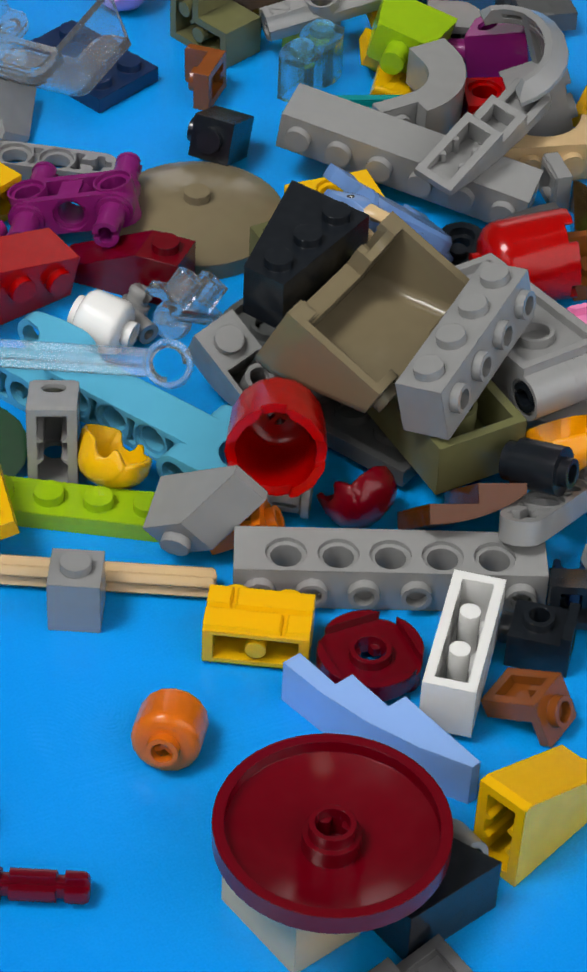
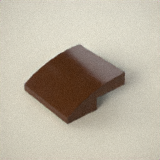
[397,483,527,530]

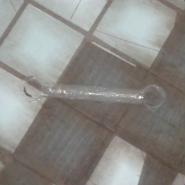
[0,339,194,390]

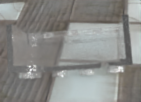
[0,0,131,97]

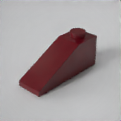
[69,230,196,310]

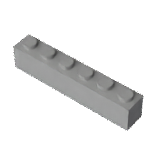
[276,83,544,223]

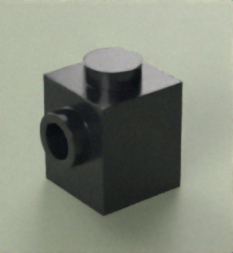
[187,105,254,166]

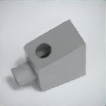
[26,380,80,484]

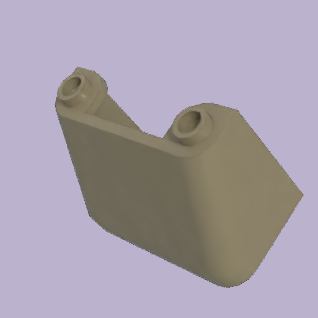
[254,211,470,414]

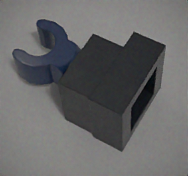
[546,559,587,630]

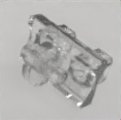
[145,267,228,340]

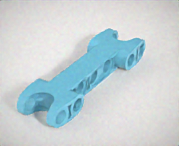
[0,311,233,477]

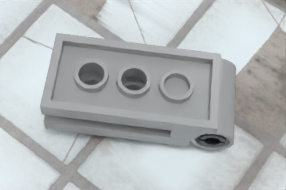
[455,253,587,421]

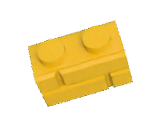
[202,584,316,669]

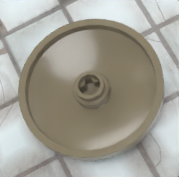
[120,161,281,281]

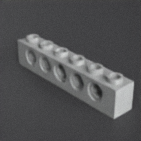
[233,526,549,612]

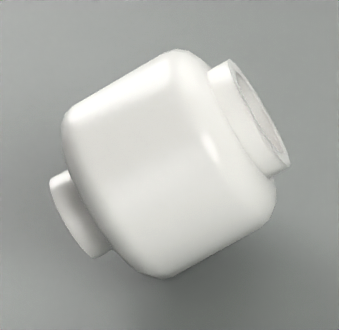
[67,289,140,358]

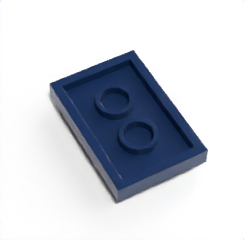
[13,20,158,113]

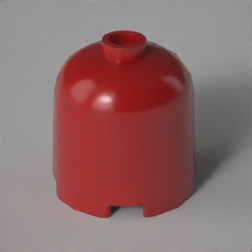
[469,208,581,300]
[224,377,328,498]

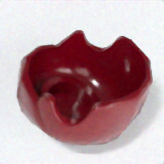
[316,465,397,528]

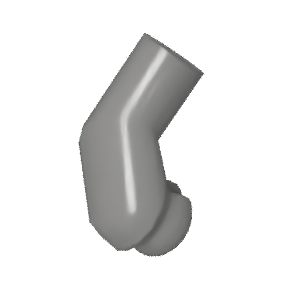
[122,283,158,344]

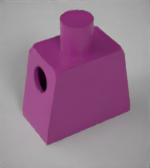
[448,16,531,78]

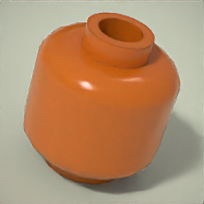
[131,688,209,771]

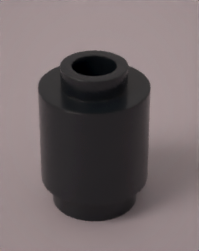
[499,437,579,497]

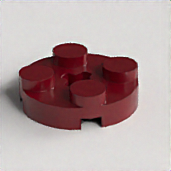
[316,610,424,701]

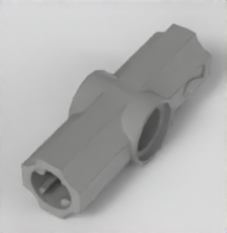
[259,0,382,42]

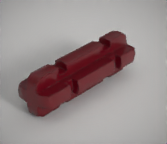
[0,867,91,904]

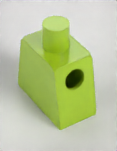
[366,0,458,75]

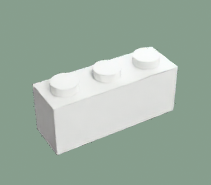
[419,569,507,738]

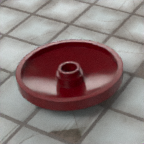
[211,733,453,934]

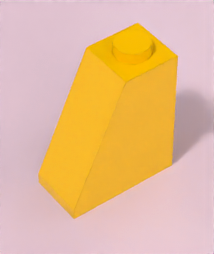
[473,744,587,887]

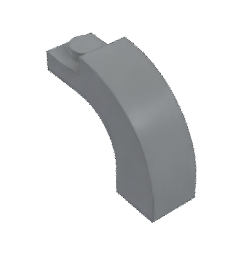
[372,38,467,135]

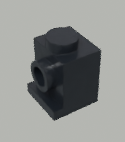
[497,599,581,678]

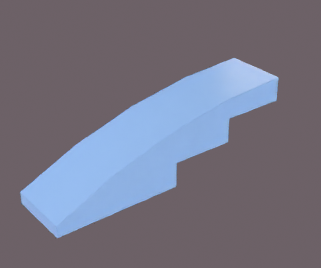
[281,653,481,804]

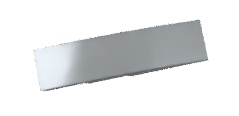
[414,77,552,196]

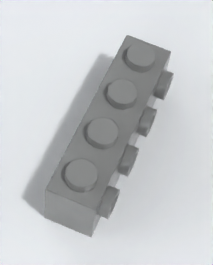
[395,261,536,440]

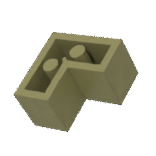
[170,0,261,68]

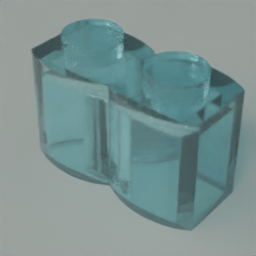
[277,19,345,102]

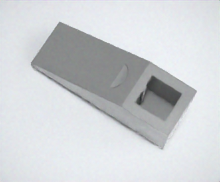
[186,309,278,414]

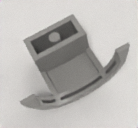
[479,4,578,136]

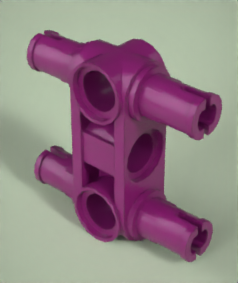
[6,152,142,248]

